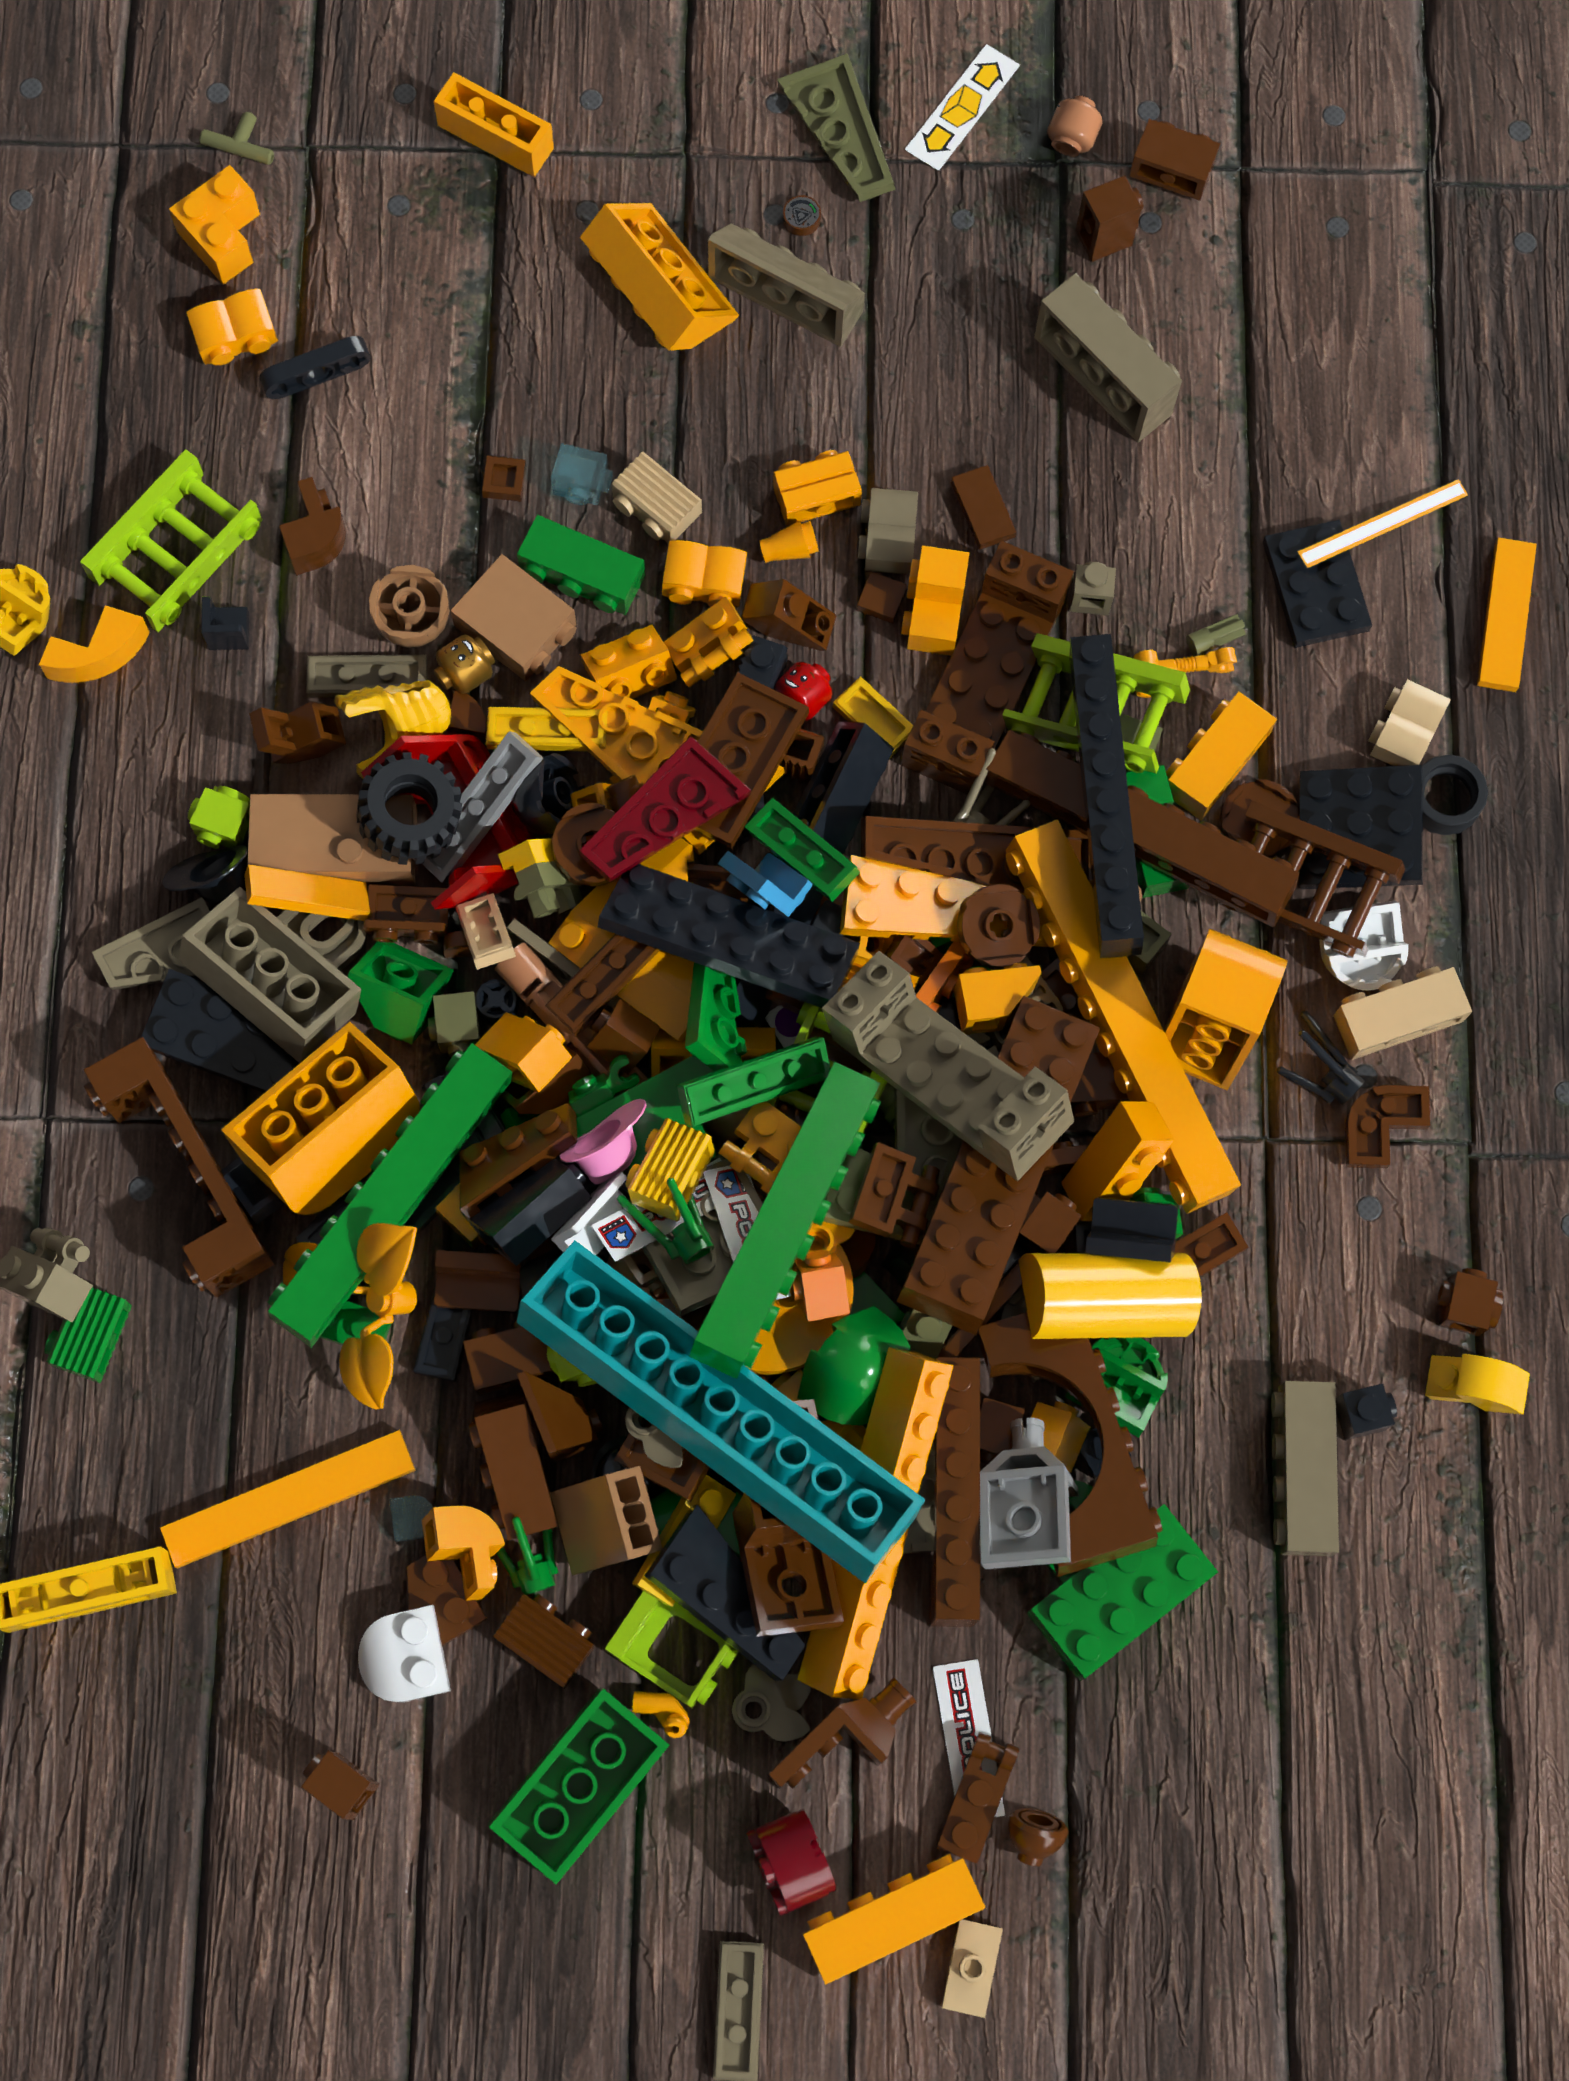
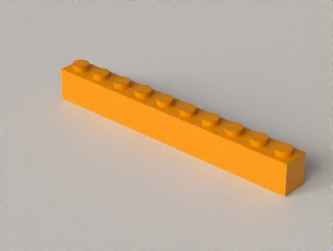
[1005,819,1241,1214]

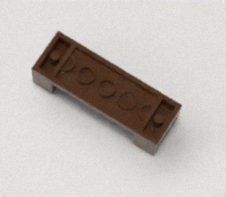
[901,540,1074,795]
[83,1037,275,1298]

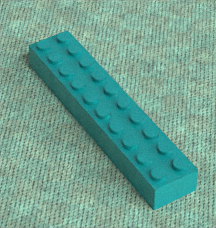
[517,1240,925,1584]

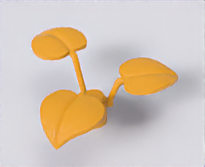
[283,1223,417,1409]

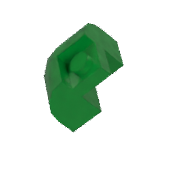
[797,1306,911,1426]

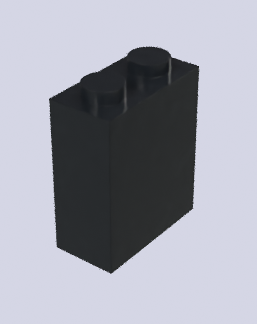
[461,1156,592,1266]

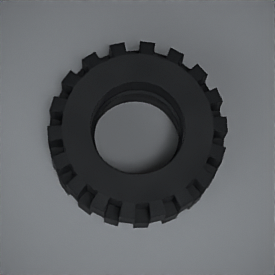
[356,752,462,865]

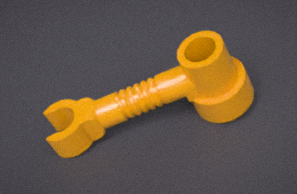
[1133,647,1237,698]

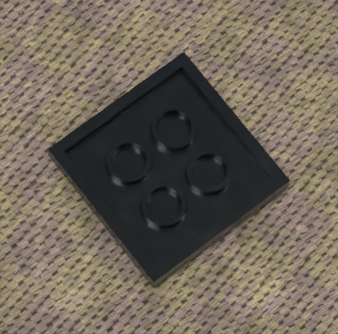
[1299,765,1423,890]

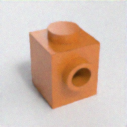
[791,1250,850,1322]

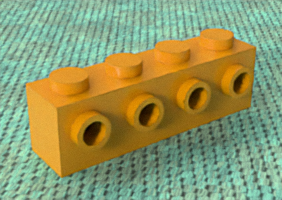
[802,1854,986,1985]

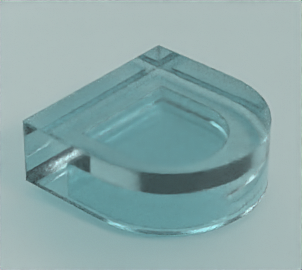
[390,1495,433,1542]

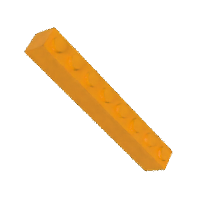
[797,1347,954,1699]

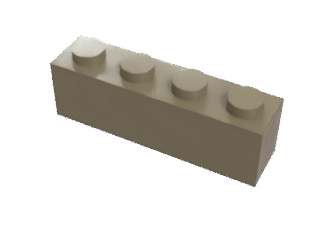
[1271,1381,1339,1556]

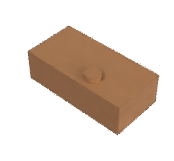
[247,794,418,886]

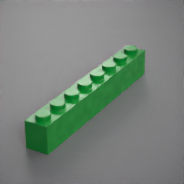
[267,1043,512,1348]
[689,1062,881,1379]

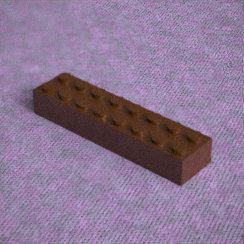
[897,995,1100,1335]

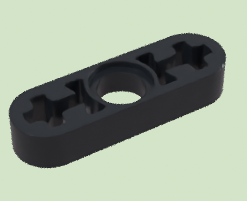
[259,336,371,399]

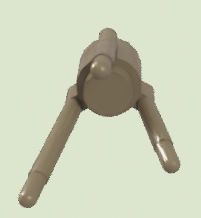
[953,748,1031,825]

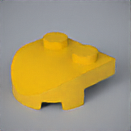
[0,564,50,656]

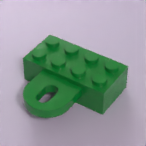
[1027,1480,1218,1682]

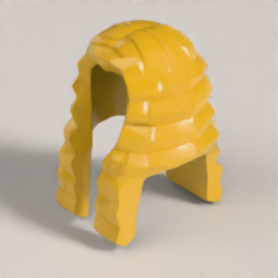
[334,680,451,779]

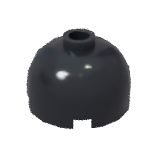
[512,753,585,837]

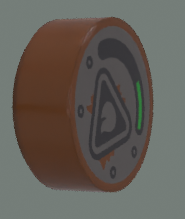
[783,195,821,236]

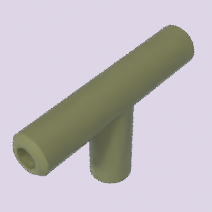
[199,112,274,165]

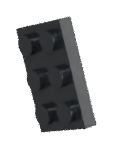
[1263,519,1373,648]

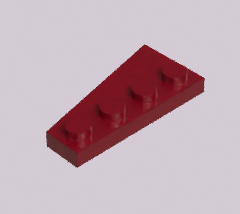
[579,736,751,882]

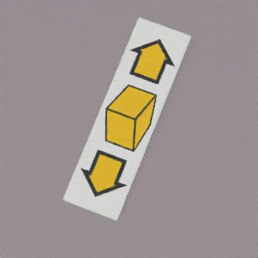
[905,44,1020,171]

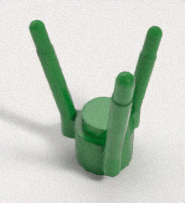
[617,1178,714,1264]
[496,1516,559,1596]

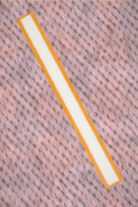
[1298,479,1468,568]

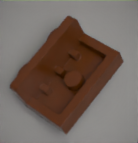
[363,885,450,944]

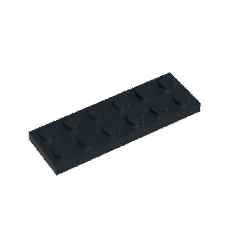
[598,864,860,1008]

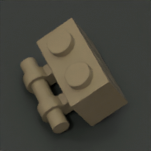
[0,1227,93,1322]

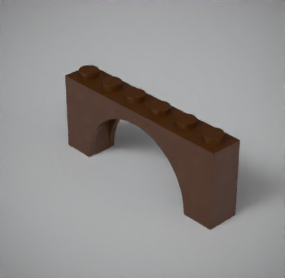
[977,1312,1162,1577]
[929,1357,980,1627]

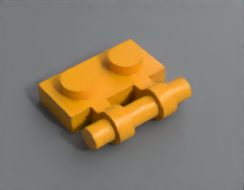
[664,596,754,688]
[718,1101,801,1194]

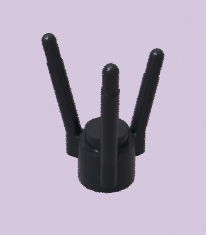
[1277,1010,1365,1105]

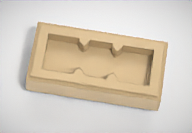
[455,893,516,970]
[941,1919,1003,2018]

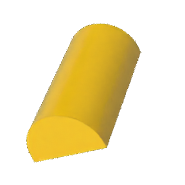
[1018,1253,1201,1339]

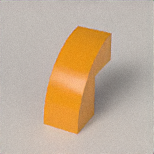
[39,605,150,683]

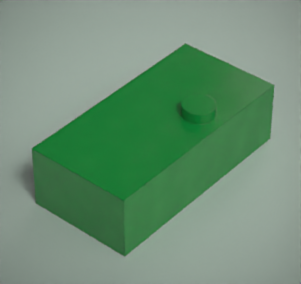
[488,1687,670,1885]

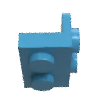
[718,851,812,917]

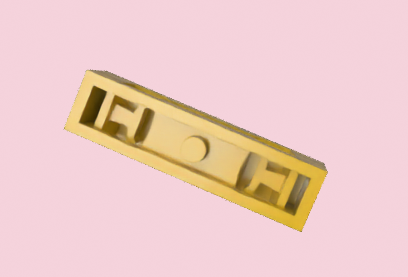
[0,1547,177,1633]

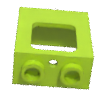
[605,1591,738,1709]

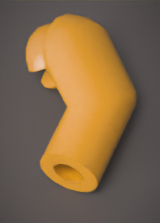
[632,1691,690,1738]

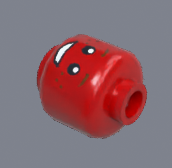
[774,662,832,721]

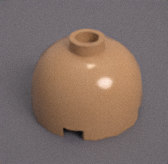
[369,565,450,648]

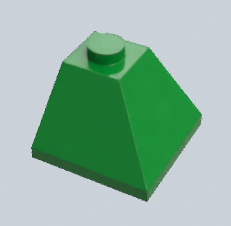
[348,942,454,1045]

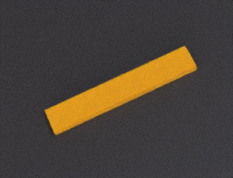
[160,1430,416,1568]

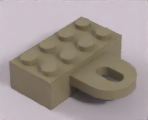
[179,887,366,1063]

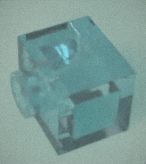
[551,443,613,506]

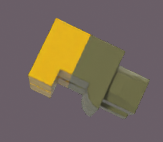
[498,838,583,918]

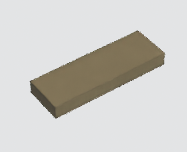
[307,655,428,698]
[713,1941,764,2081]

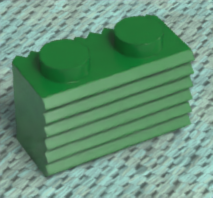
[44,1288,132,1383]

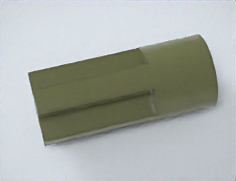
[1186,614,1246,656]

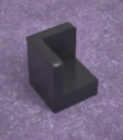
[202,596,249,650]

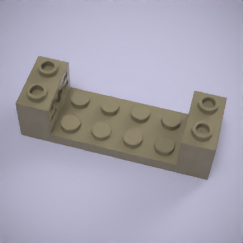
[822,951,1074,1182]

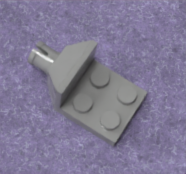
[980,1418,1079,1569]

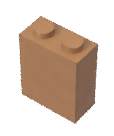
[451,554,577,682]
[550,1466,663,1576]

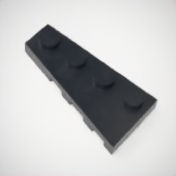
[644,1504,805,1682]

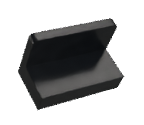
[1086,1197,1178,1262]

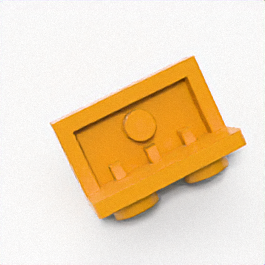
[581,625,677,699]

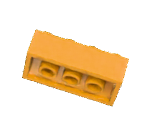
[580,203,739,351]

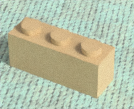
[1333,966,1472,1060]

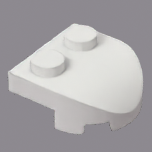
[1319,901,1408,991]
[358,1605,451,1702]

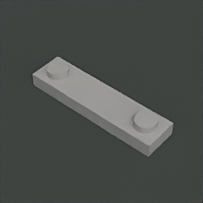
[422,731,544,883]

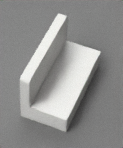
[551,1172,628,1255]

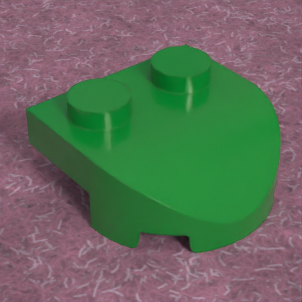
[1065,1338,1168,1438]

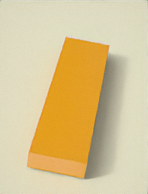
[1477,537,1537,692]

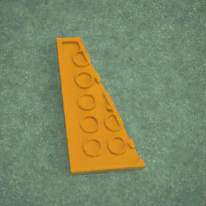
[530,666,785,855]

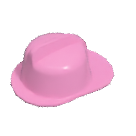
[560,1099,646,1184]

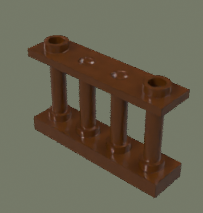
[1219,801,1405,958]

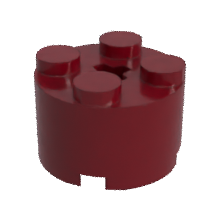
[746,1809,836,1916]

